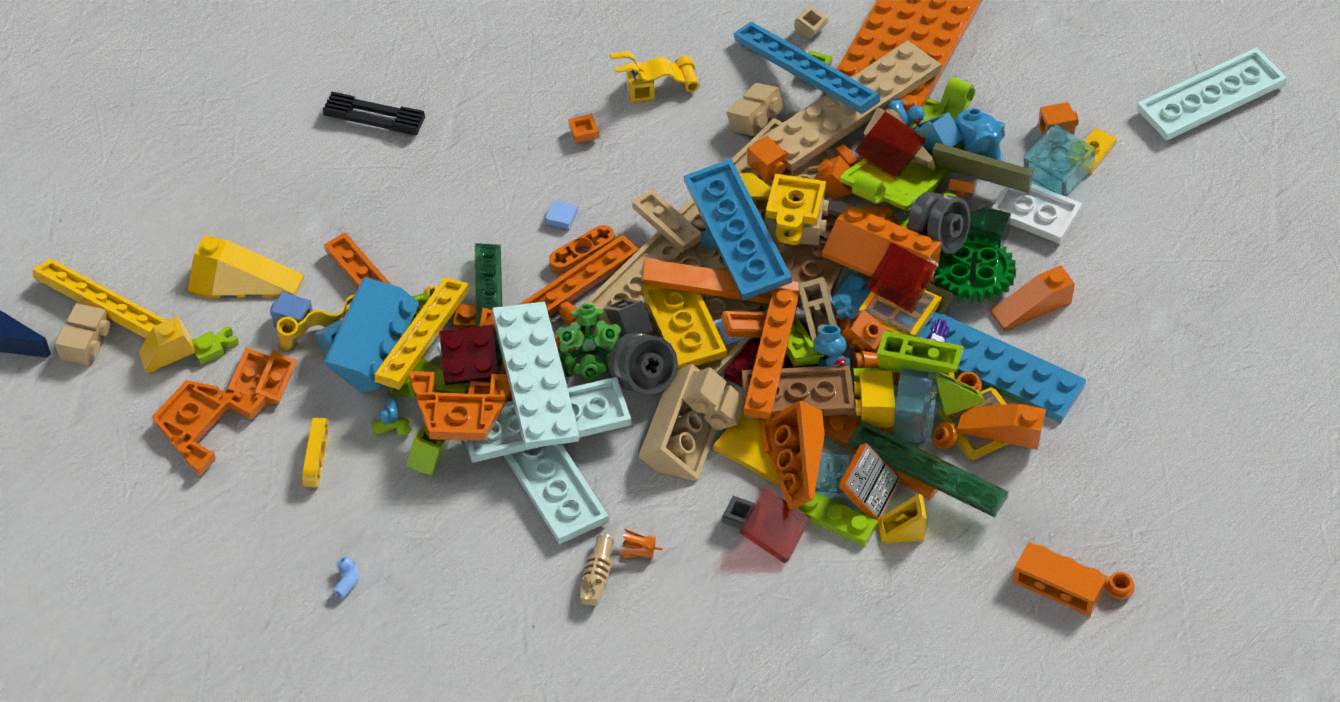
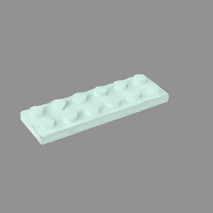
[1137,47,1287,141]
[492,302,580,449]
[465,377,631,463]

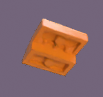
[227,347,297,404]

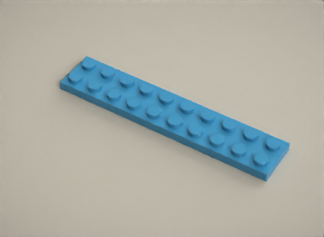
[832,272,1086,423]

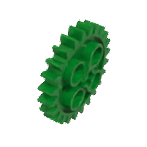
[933,236,1016,304]

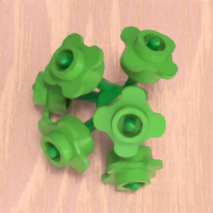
[556,304,621,382]

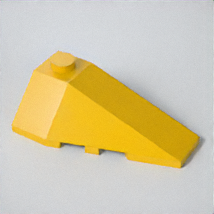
[188,235,304,299]

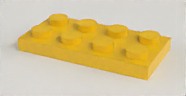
[641,285,727,369]

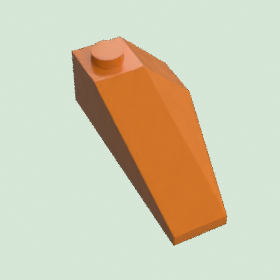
[760,401,825,510]

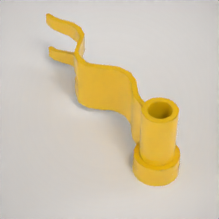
[609,51,700,92]
[276,295,355,351]

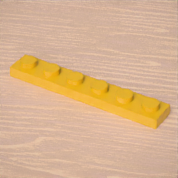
[33,259,167,338]
[374,277,469,390]

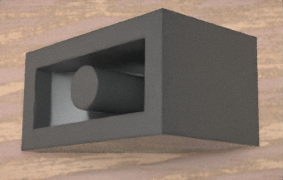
[603,298,653,338]

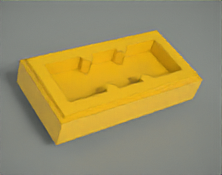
[1069,128,1117,175]

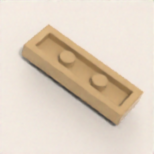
[632,189,702,253]

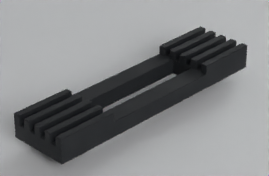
[323,92,425,135]

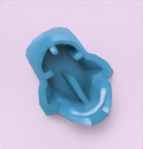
[954,108,1005,161]

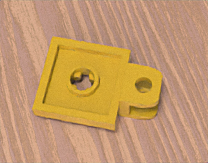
[765,174,826,245]

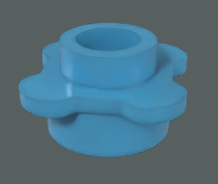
[832,294,853,321]

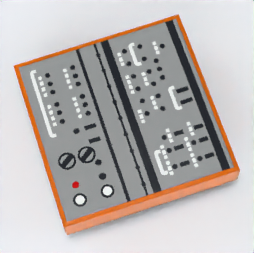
[838,443,901,521]

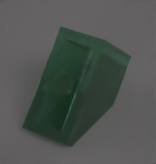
[967,207,1011,248]

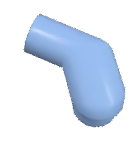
[332,557,359,599]

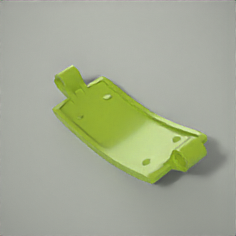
[840,76,976,210]

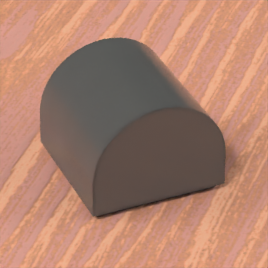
[722,496,759,532]

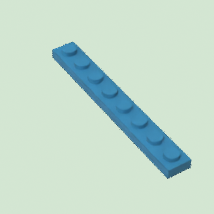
[733,21,880,114]

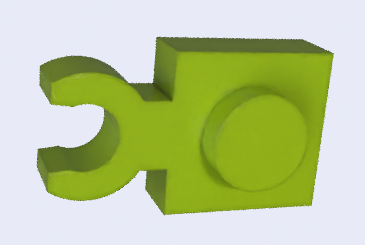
[192,326,239,366]

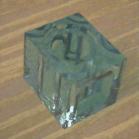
[815,453,850,493]

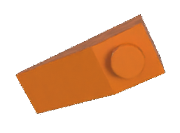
[990,265,1075,331]
[957,403,1046,450]

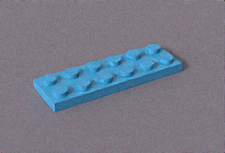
[684,159,792,301]

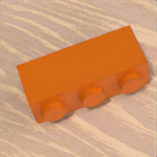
[1012,542,1108,617]

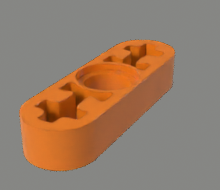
[549,225,615,275]

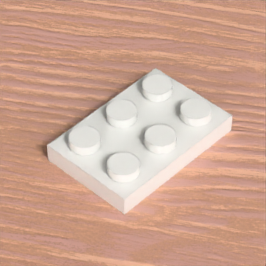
[990,184,1082,244]

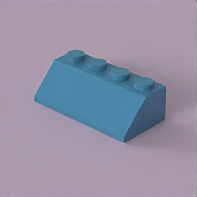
[323,277,419,393]

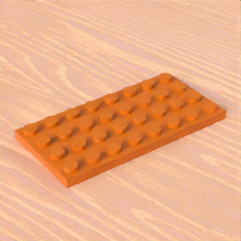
[823,0,983,113]

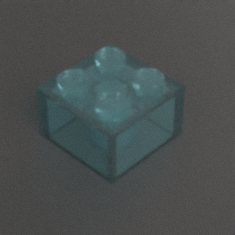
[1024,124,1096,197]
[892,369,938,449]

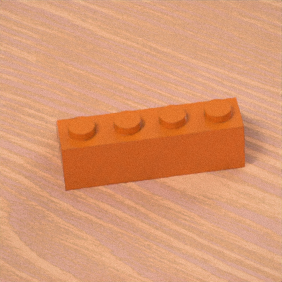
[822,205,942,295]

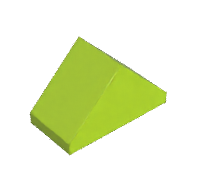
[930,373,985,416]

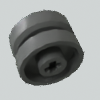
[908,192,971,254]
[608,332,678,395]

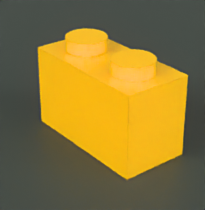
[854,370,895,427]

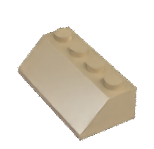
[638,364,724,481]

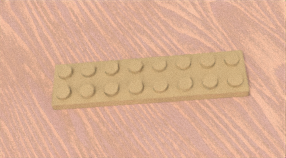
[759,40,941,172]

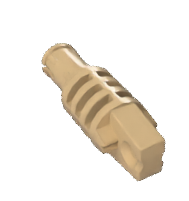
[580,533,614,606]

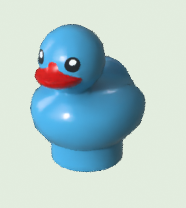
[887,100,925,128]
[813,325,847,366]

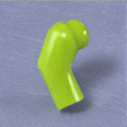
[371,417,411,436]

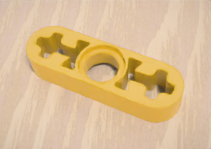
[302,417,329,487]

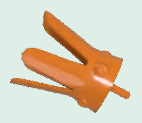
[620,529,663,559]

